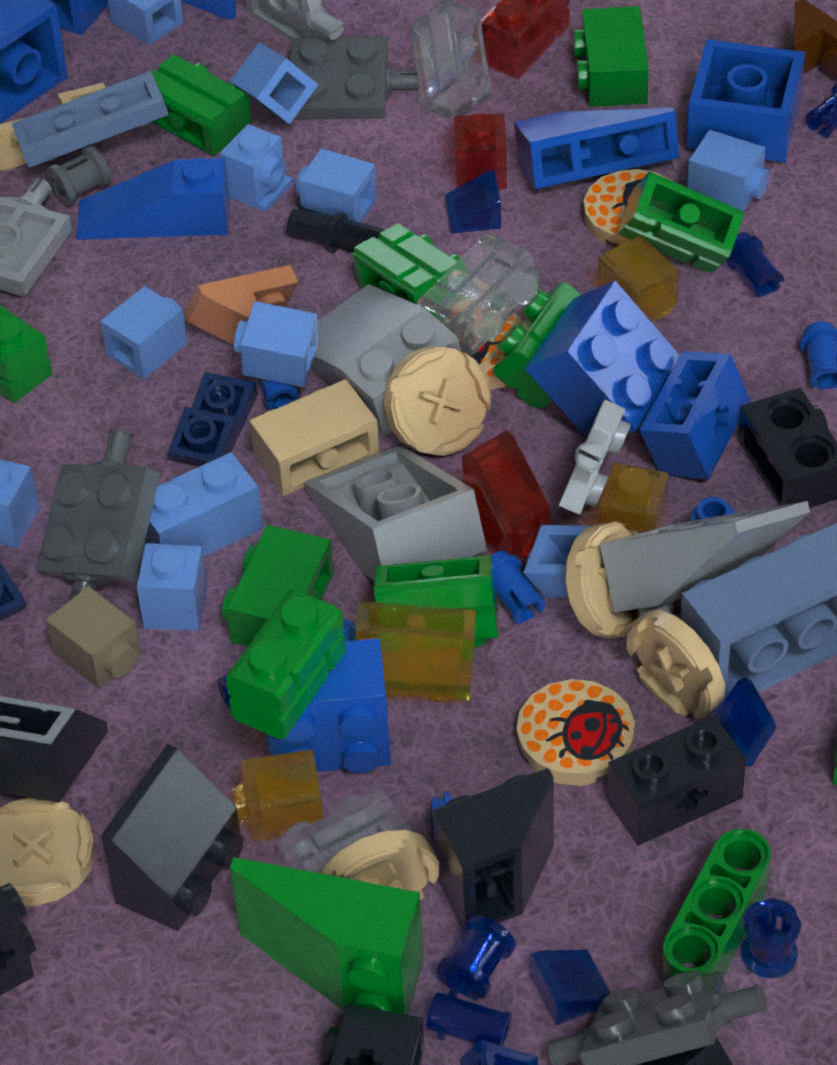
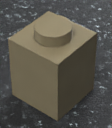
[45,586,141,689]

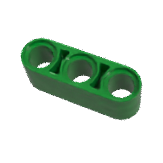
[661,828,771,984]

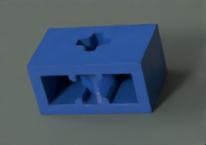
[639,351,750,480]

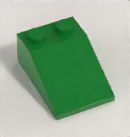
[230,857,424,1015]

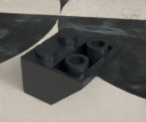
[0,696,108,803]
[433,768,554,935]

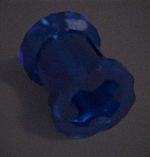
[741,898,802,979]
[436,915,516,1001]

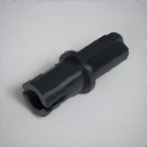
[287,205,384,253]

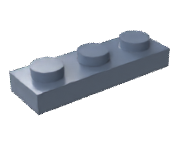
[12,71,169,168]

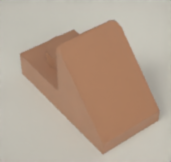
[184,265,299,345]

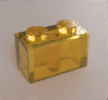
[355,601,476,702]

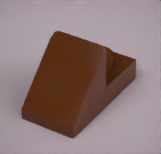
[792,0,837,78]

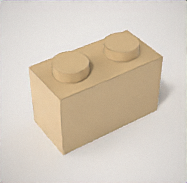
[249,379,379,496]

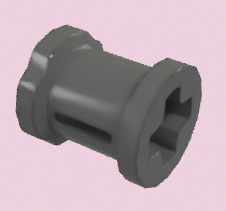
[45,145,111,206]

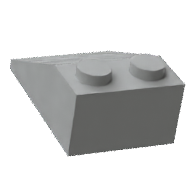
[311,284,461,436]
[304,445,487,581]
[600,501,810,617]

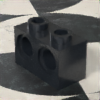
[738,387,837,508]

